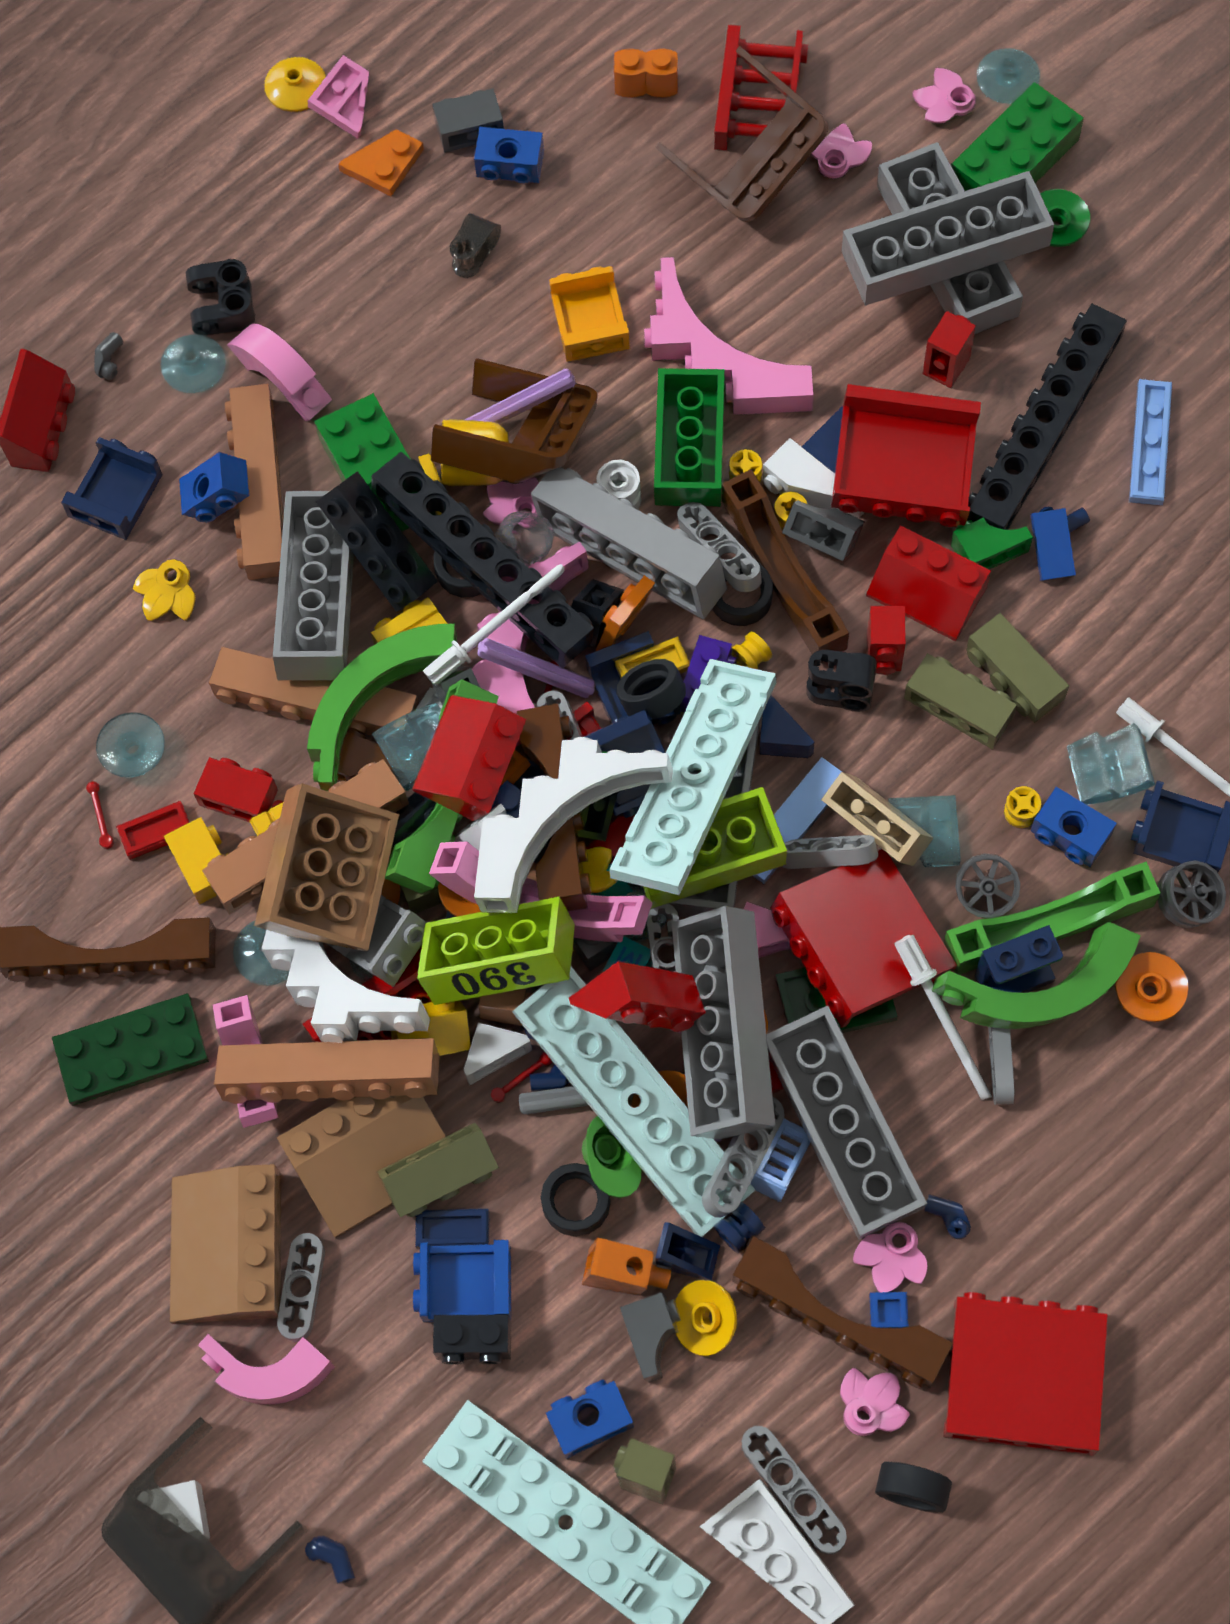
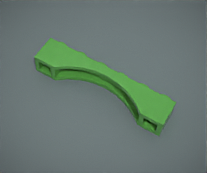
[385,679,499,894]
[944,862,1160,975]

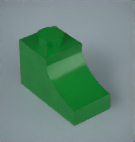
[951,518,1033,570]

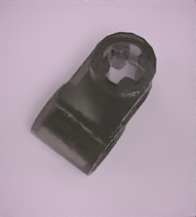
[449,213,501,278]

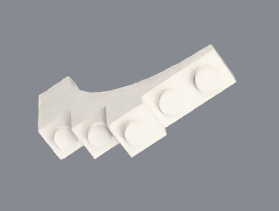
[474,737,673,913]
[262,930,430,1043]

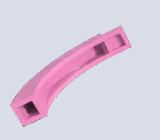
[429,841,652,942]

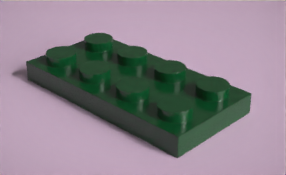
[52,993,209,1106]

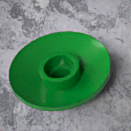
[1040,189,1090,247]

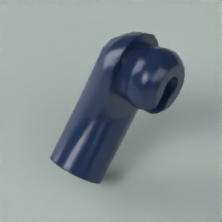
[530,1064,569,1092]

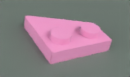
[308,55,369,139]

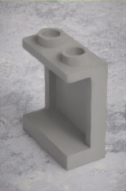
[327,895,427,987]

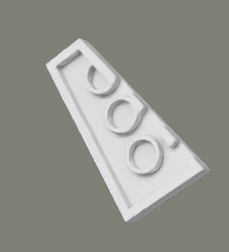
[700,1479,855,1624]

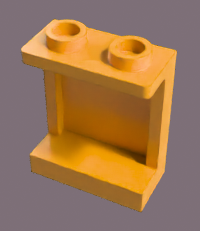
[549,266,630,362]

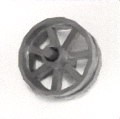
[955,853,1020,918]
[1157,861,1226,928]

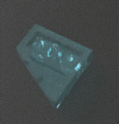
[888,795,961,867]

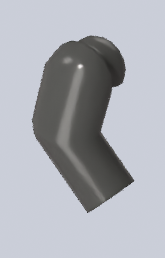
[94,332,123,380]

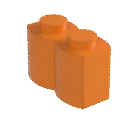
[614,49,678,98]

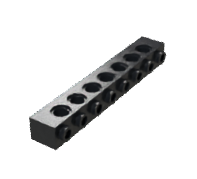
[967,303,1127,530]
[371,452,594,669]

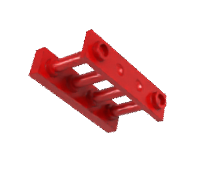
[714,25,809,151]

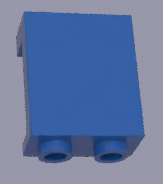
[413,1240,511,1322]

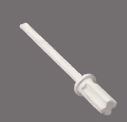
[423,564,565,686]
[1116,697,1230,797]
[894,935,992,1100]

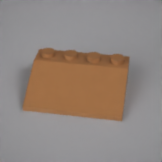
[254,783,399,951]
[277,1095,446,1239]
[170,1164,281,1323]

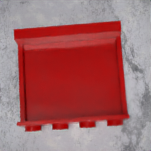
[831,384,981,527]
[770,849,957,1028]
[943,1292,1108,1455]

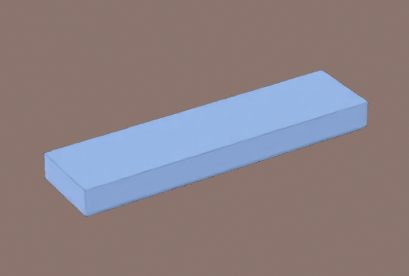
[1129,379,1172,506]
[753,757,842,884]

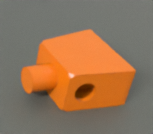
[582,1238,671,1295]

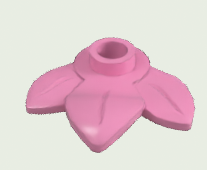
[913,68,976,123]
[811,124,872,178]
[483,478,539,526]
[853,1222,927,1292]
[840,1368,910,1436]

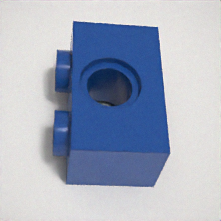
[474,127,544,183]
[179,452,249,522]
[1031,787,1117,868]
[546,1379,634,1459]

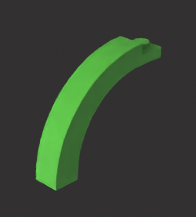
[307,623,458,791]
[932,922,1141,1029]

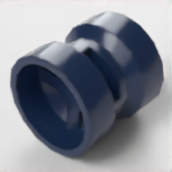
[714,1202,765,1254]

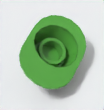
[582,1116,641,1198]

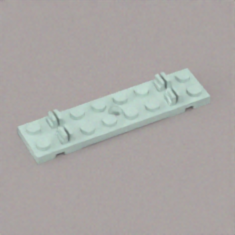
[609,659,776,895]
[512,967,755,1237]
[422,1400,711,1624]

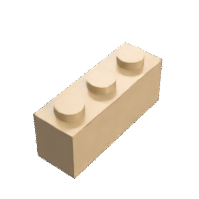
[821,772,934,866]

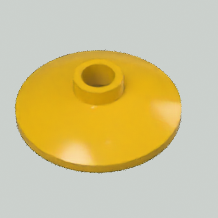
[264,57,326,112]
[675,1280,737,1356]

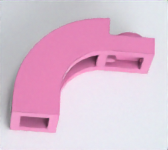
[228,324,332,421]
[213,995,278,1128]
[198,1334,335,1405]

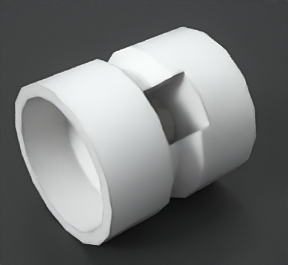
[596,460,641,510]

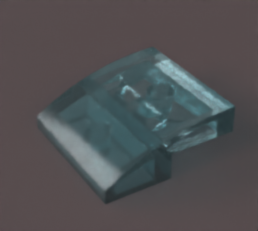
[372,703,441,791]
[1067,723,1155,805]

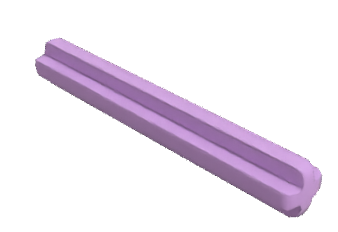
[465,368,576,424]
[477,638,595,698]

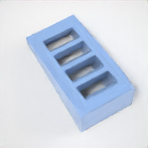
[750,1119,810,1202]

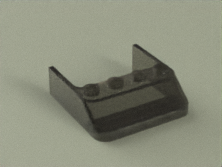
[101,1416,308,1624]

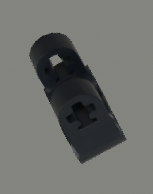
[185,259,255,336]
[806,650,877,712]

